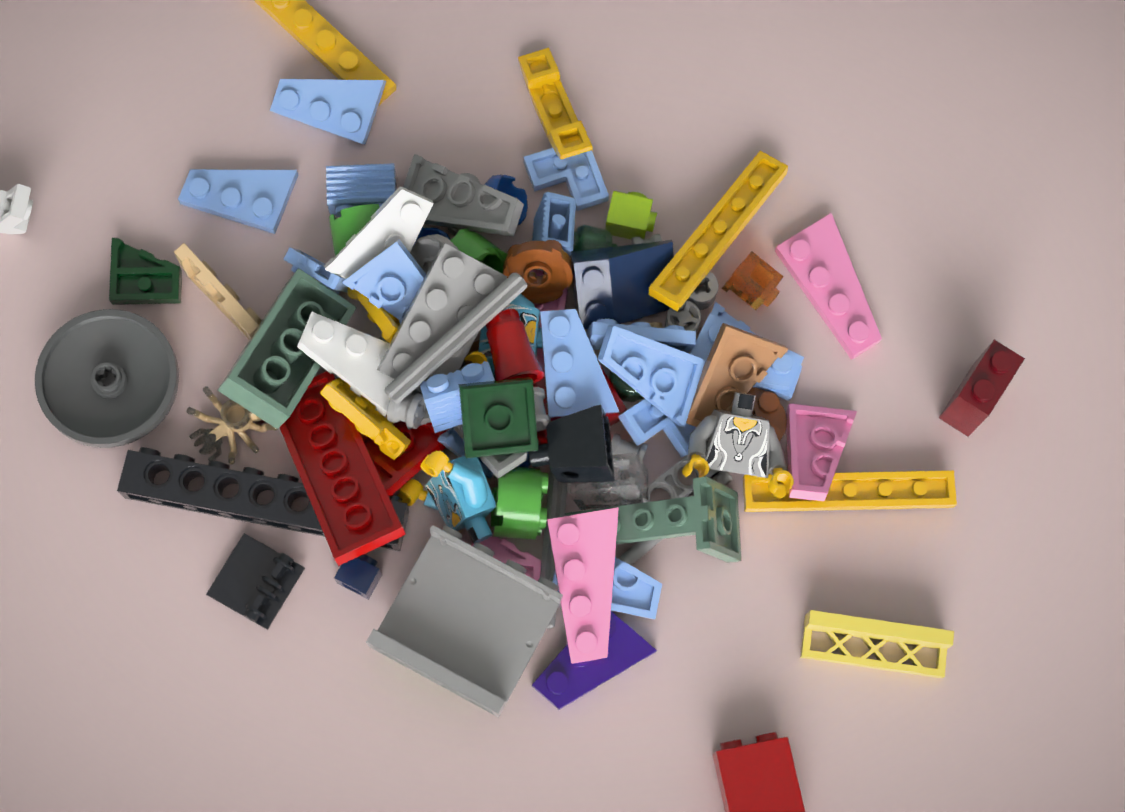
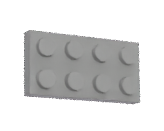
[377,243,507,393]

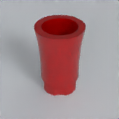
[486,309,545,384]

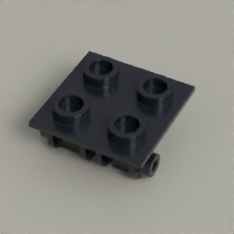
[206,533,305,630]

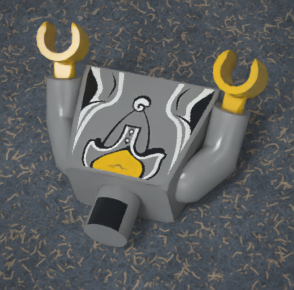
[682,392,794,493]

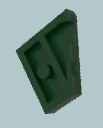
[109,238,182,305]

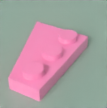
[786,403,857,501]

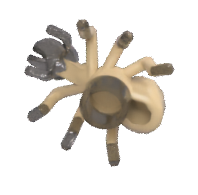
[186,386,279,465]

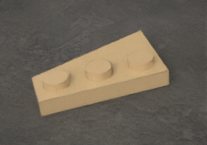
[174,243,262,340]

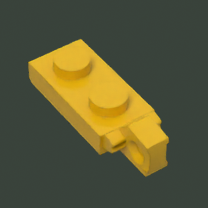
[320,377,411,460]

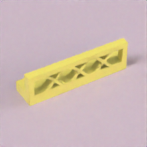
[800,610,954,678]

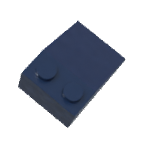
[570,240,674,329]

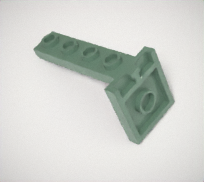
[565,476,742,563]

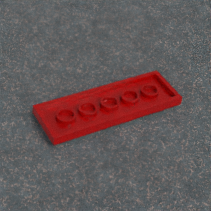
[279,371,406,566]

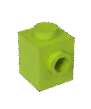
[605,191,657,240]

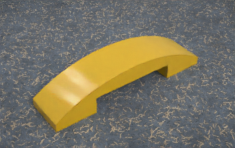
[518,47,593,160]

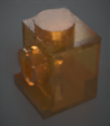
[722,251,784,310]

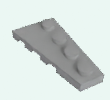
[403,154,524,237]

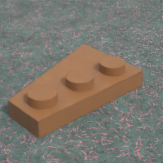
[686,323,789,427]

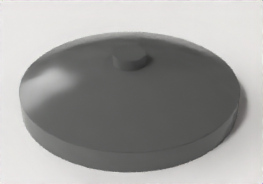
[35,309,179,448]

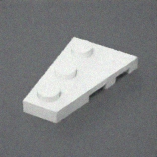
[324,186,434,279]
[297,312,394,417]

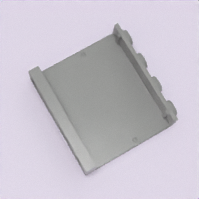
[366,525,563,718]

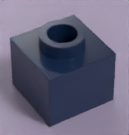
[334,554,382,600]

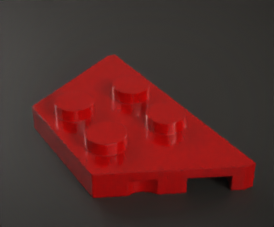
[360,421,451,497]

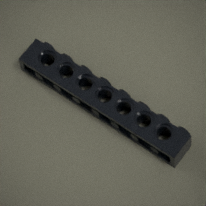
[117,447,409,551]

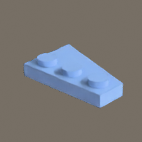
[342,239,426,324]
[586,319,696,353]

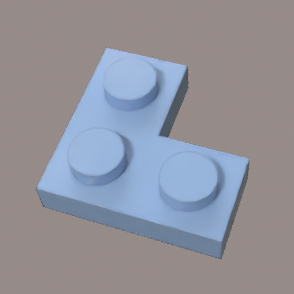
[524,148,609,211]
[618,398,696,458]

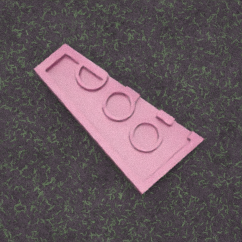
[775,213,882,360]
[547,507,619,664]

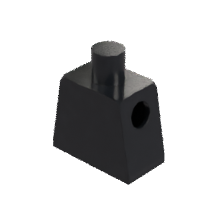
[529,405,615,483]

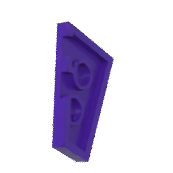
[532,611,657,710]

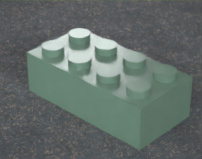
[217,268,357,429]

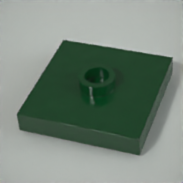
[458,377,538,458]

